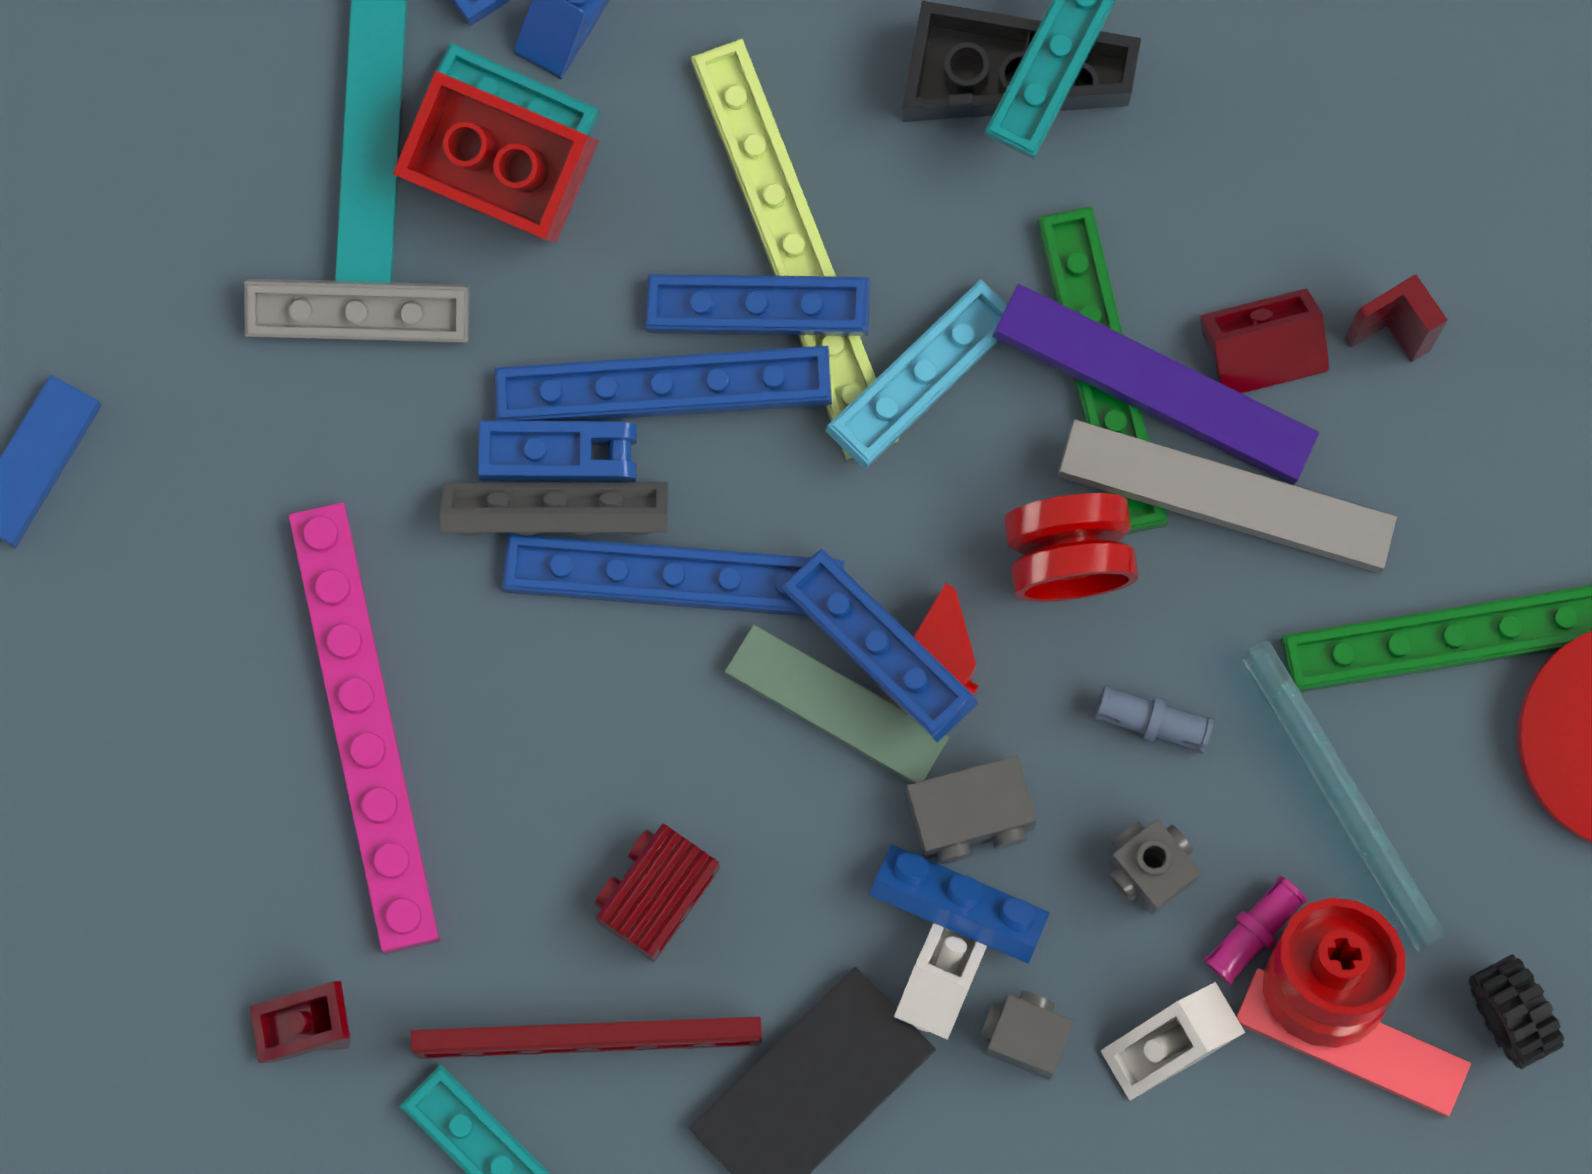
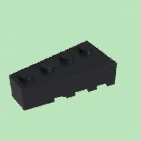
[902,1,1141,122]

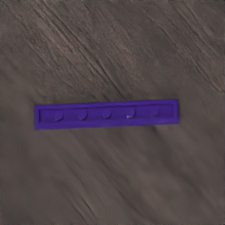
[992,283,1320,485]

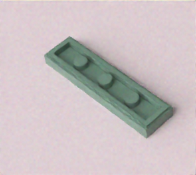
[725,624,950,784]

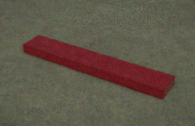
[411,1017,762,1059]

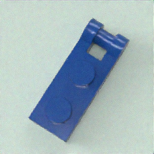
[478,421,637,482]

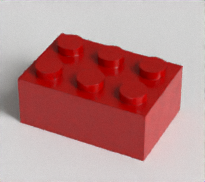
[393,70,599,243]

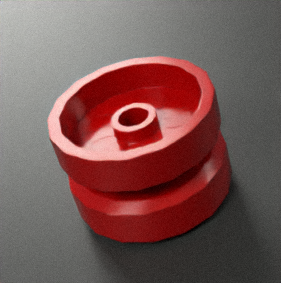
[1004,493,1139,602]
[1263,897,1406,1048]

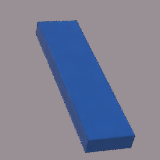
[645,274,871,336]
[781,548,978,743]

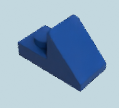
[514,0,610,79]

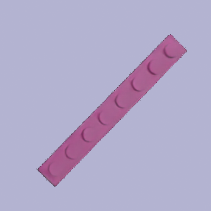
[289,502,440,954]

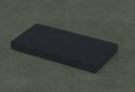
[689,966,936,1174]

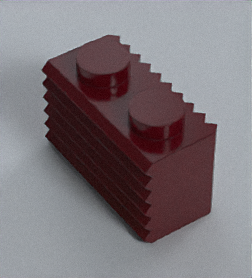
[594,823,720,962]

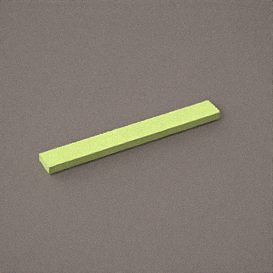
[691,39,899,460]

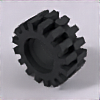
[1469,954,1564,1069]

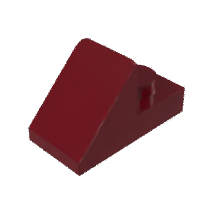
[250,981,351,1063]

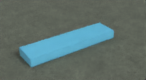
[825,279,1007,470]

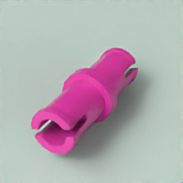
[1203,875,1308,985]

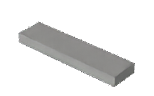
[244,278,470,342]

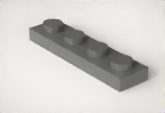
[440,482,669,536]

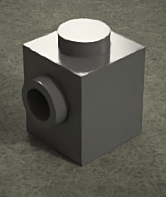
[980,991,1074,1080]

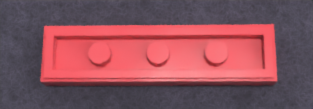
[1236,968,1471,1118]

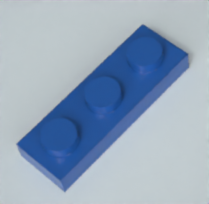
[869,845,1050,964]

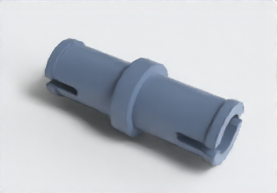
[1094,685,1214,754]

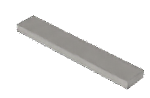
[1057,419,1397,573]

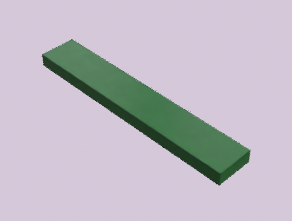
[1037,206,1168,535]
[1281,585,1592,694]

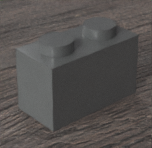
[906,755,1037,864]

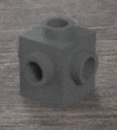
[1108,819,1202,916]

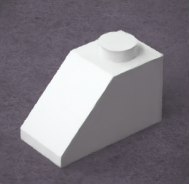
[894,923,987,1040]
[1100,982,1245,1101]

